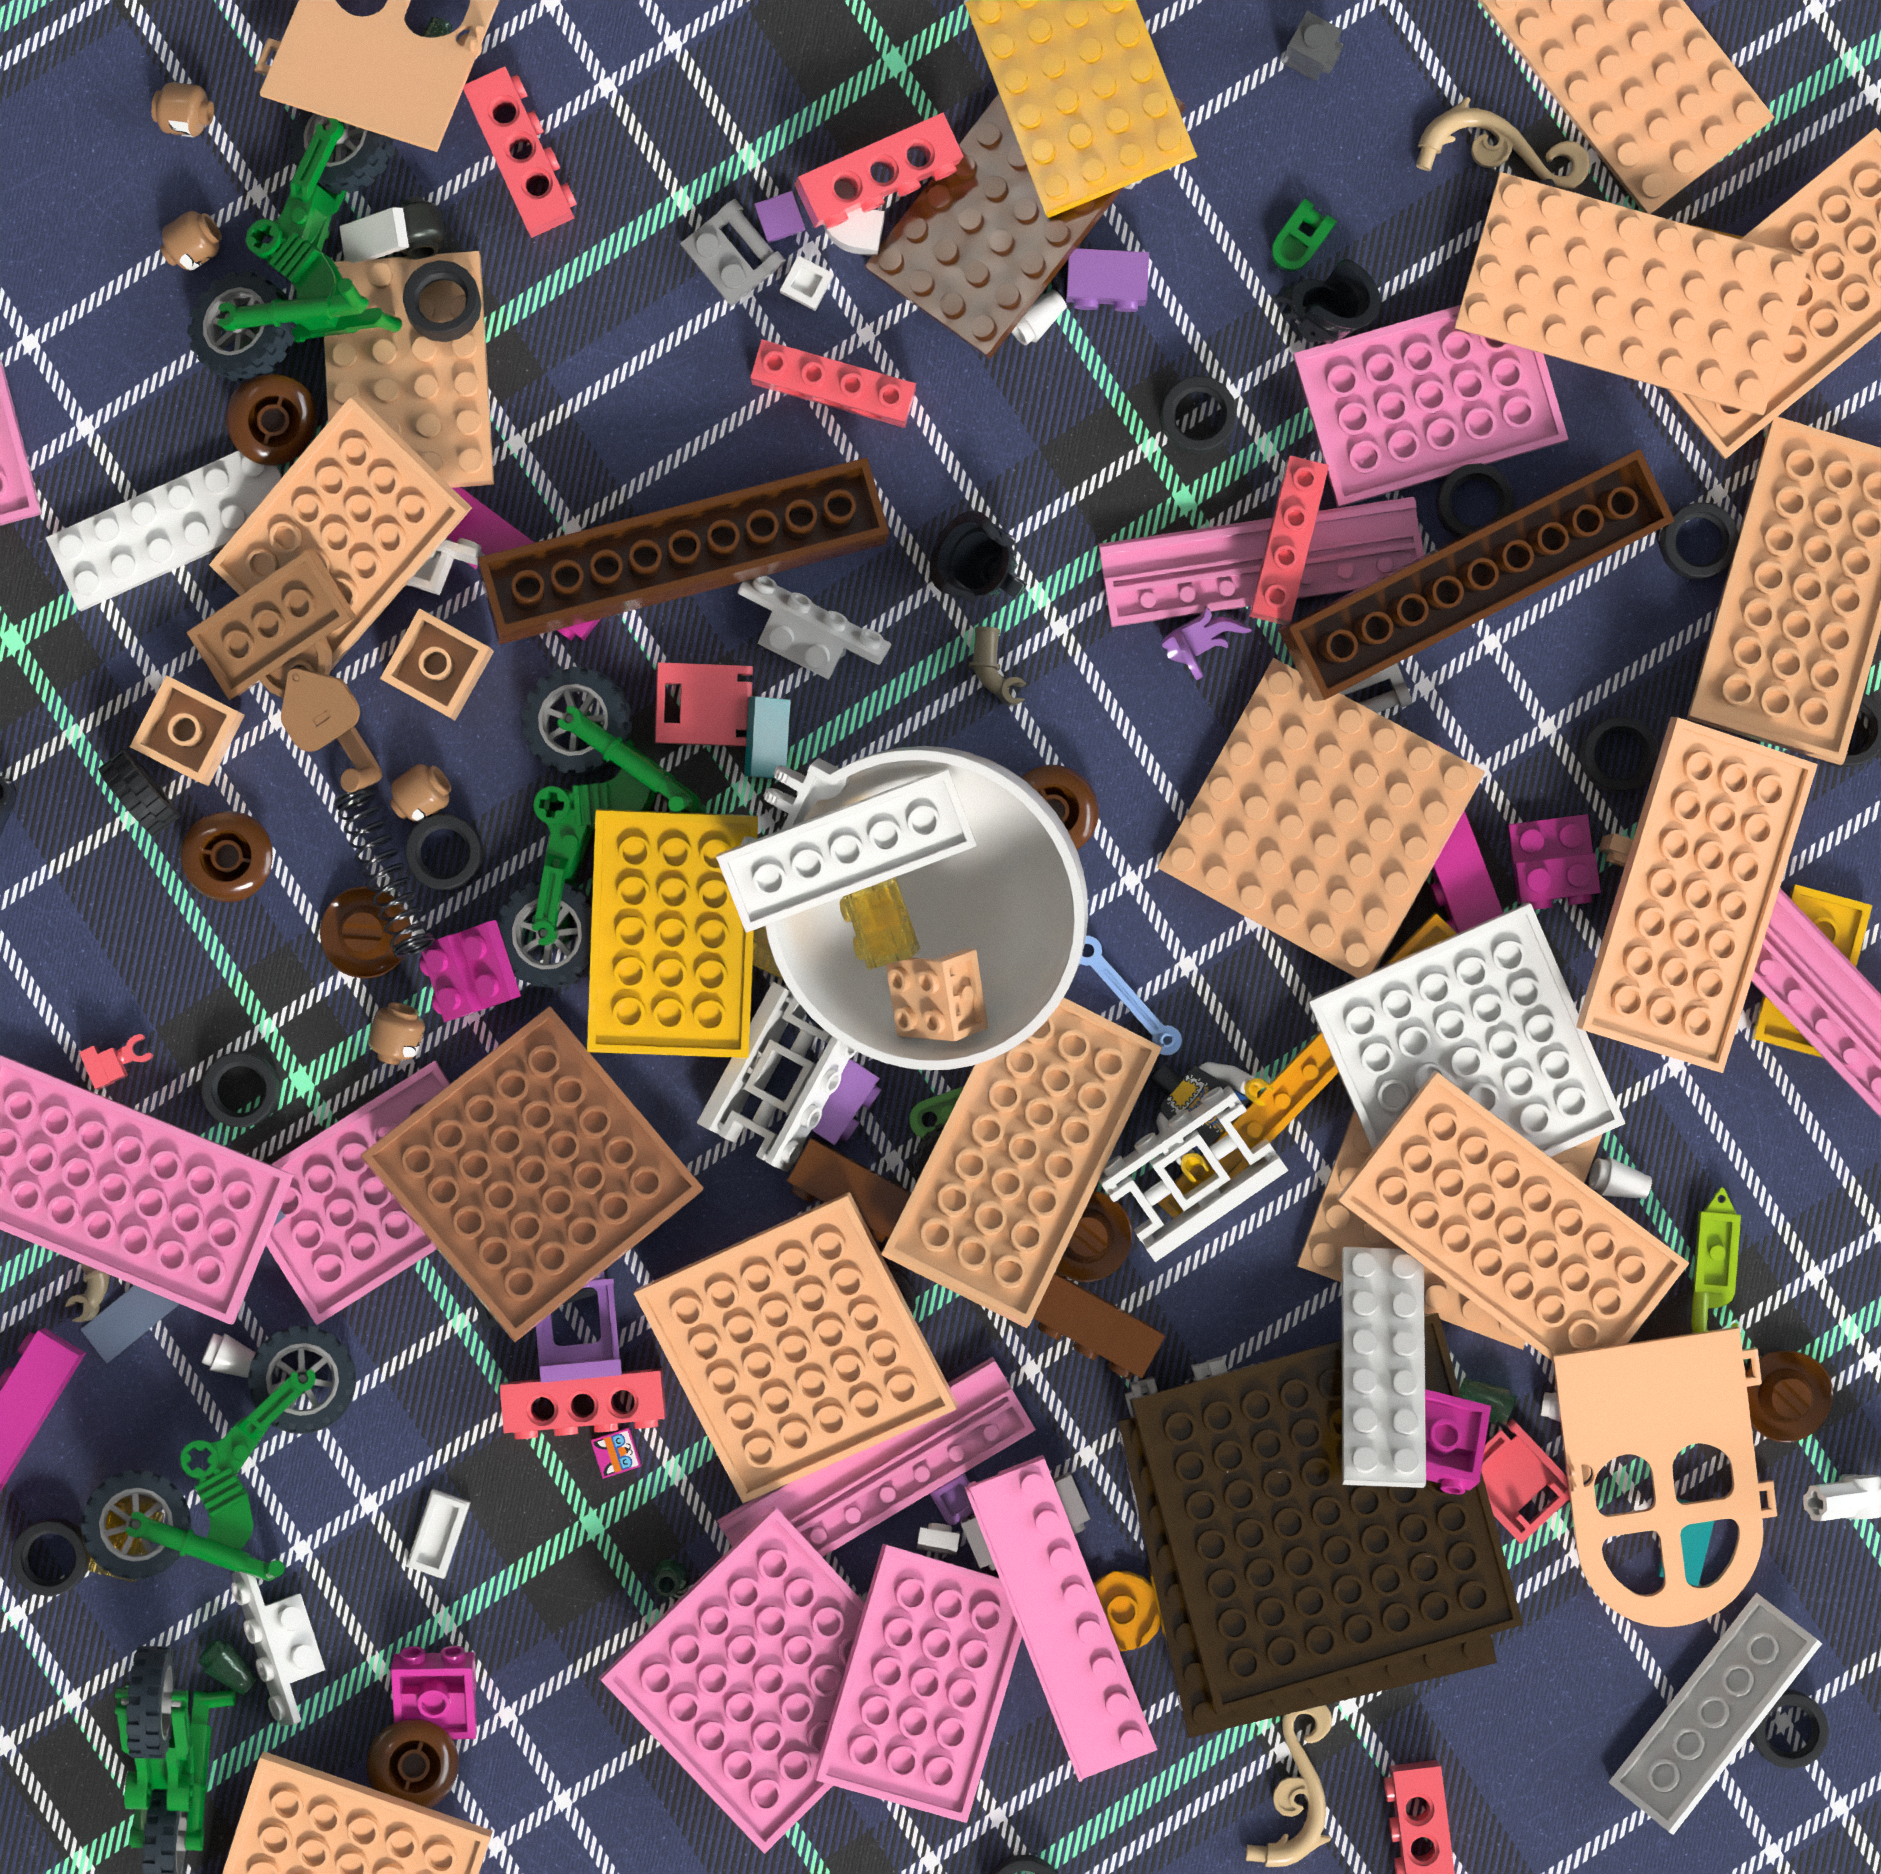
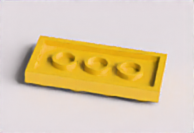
[1751,884,1872,1058]

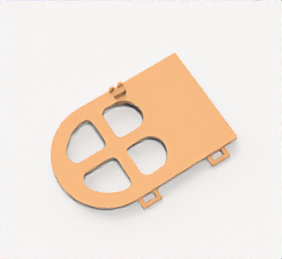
[254,0,499,152]
[1552,1327,1777,1627]

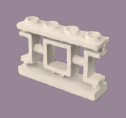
[697,982,857,1172]
[1099,1086,1288,1262]

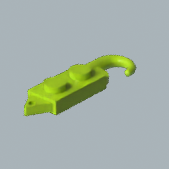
[1691,1187,1741,1333]

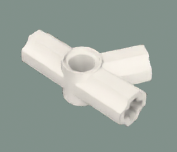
[1803,1474,1881,1521]

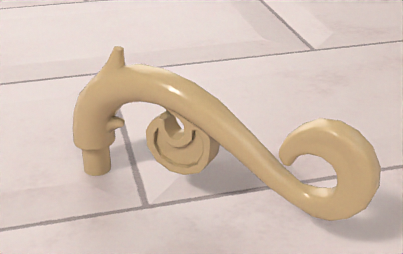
[1416,97,1590,190]
[1245,1705,1332,1867]

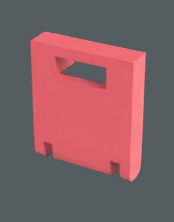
[654,662,753,747]
[1481,1419,1570,1544]

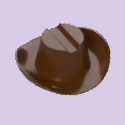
[226,374,318,466]
[1021,765,1099,850]
[181,811,273,903]
[320,887,412,978]
[1056,1191,1132,1282]
[1745,1350,1833,1443]
[366,1719,459,1809]

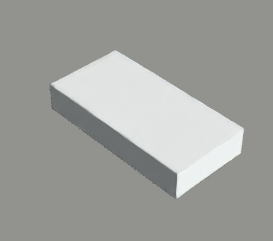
[339,207,409,263]
[406,1489,471,1579]

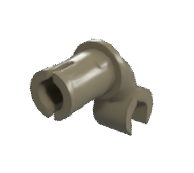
[969,626,1026,707]
[65,1263,110,1322]

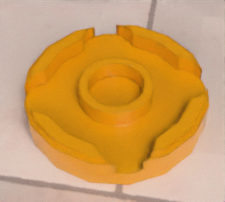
[1093,1570,1161,1651]

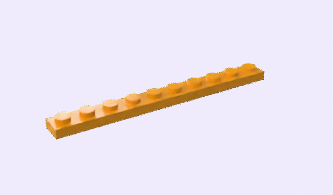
[1158,913,1457,1219]

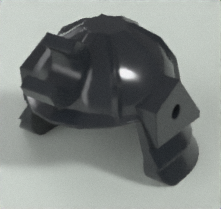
[1275,259,1381,344]
[929,511,1028,604]

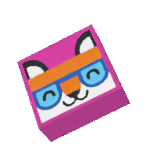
[591,1427,642,1479]

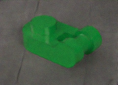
[1271,198,1337,272]

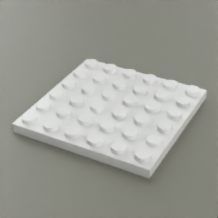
[1307,902,1625,1157]

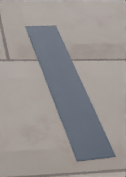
[80,1209,286,1364]

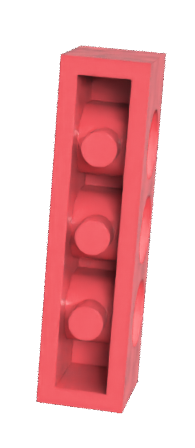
[463,67,577,238]
[794,112,964,229]
[750,339,916,428]
[1249,456,1329,625]
[500,1368,667,1439]
[1384,1760,1455,1874]

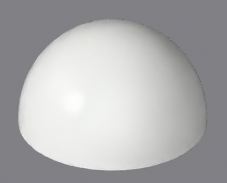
[741,746,1088,1070]

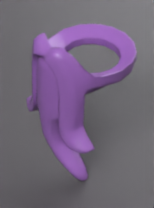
[1161,606,1252,680]

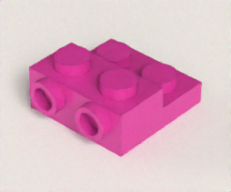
[1507,814,1601,910]
[419,920,521,1022]
[1425,1389,1491,1495]
[391,1646,477,1739]

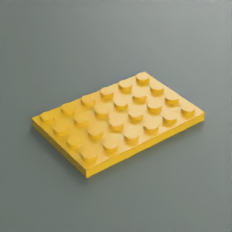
[965,0,1197,218]
[587,809,758,1058]

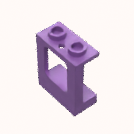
[536,1271,622,1383]

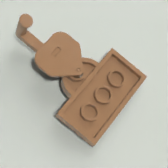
[186,548,383,792]

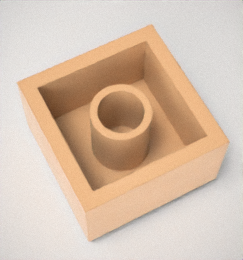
[380,608,494,721]
[130,675,245,786]

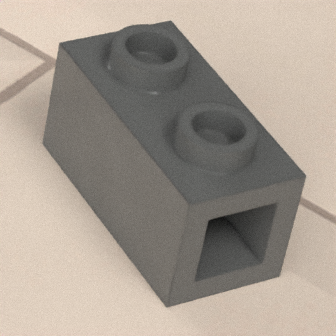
[1282,11,1344,82]

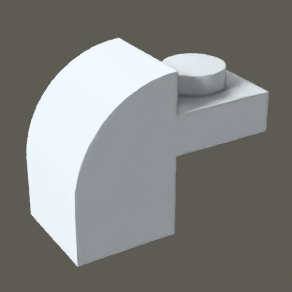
[823,181,885,257]

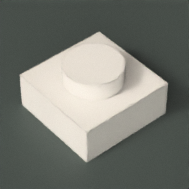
[780,255,834,311]
[916,1523,960,1555]

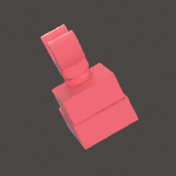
[79,1034,153,1090]

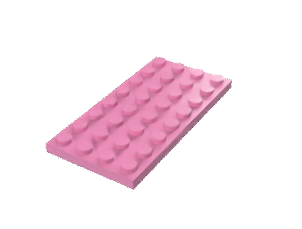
[0,1055,294,1324]

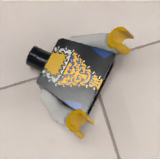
[1150,1062,1274,1182]

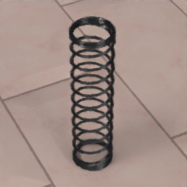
[333,786,435,958]

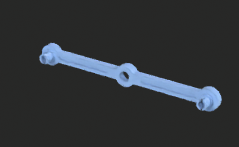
[1080,936,1182,1055]

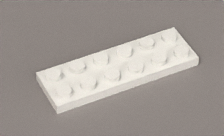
[46,451,282,611]
[716,767,977,933]
[1342,1247,1426,1488]
[1608,1593,1822,1834]

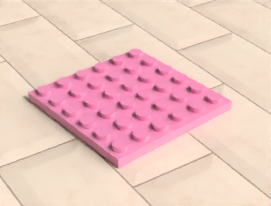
[599,1507,865,1854]

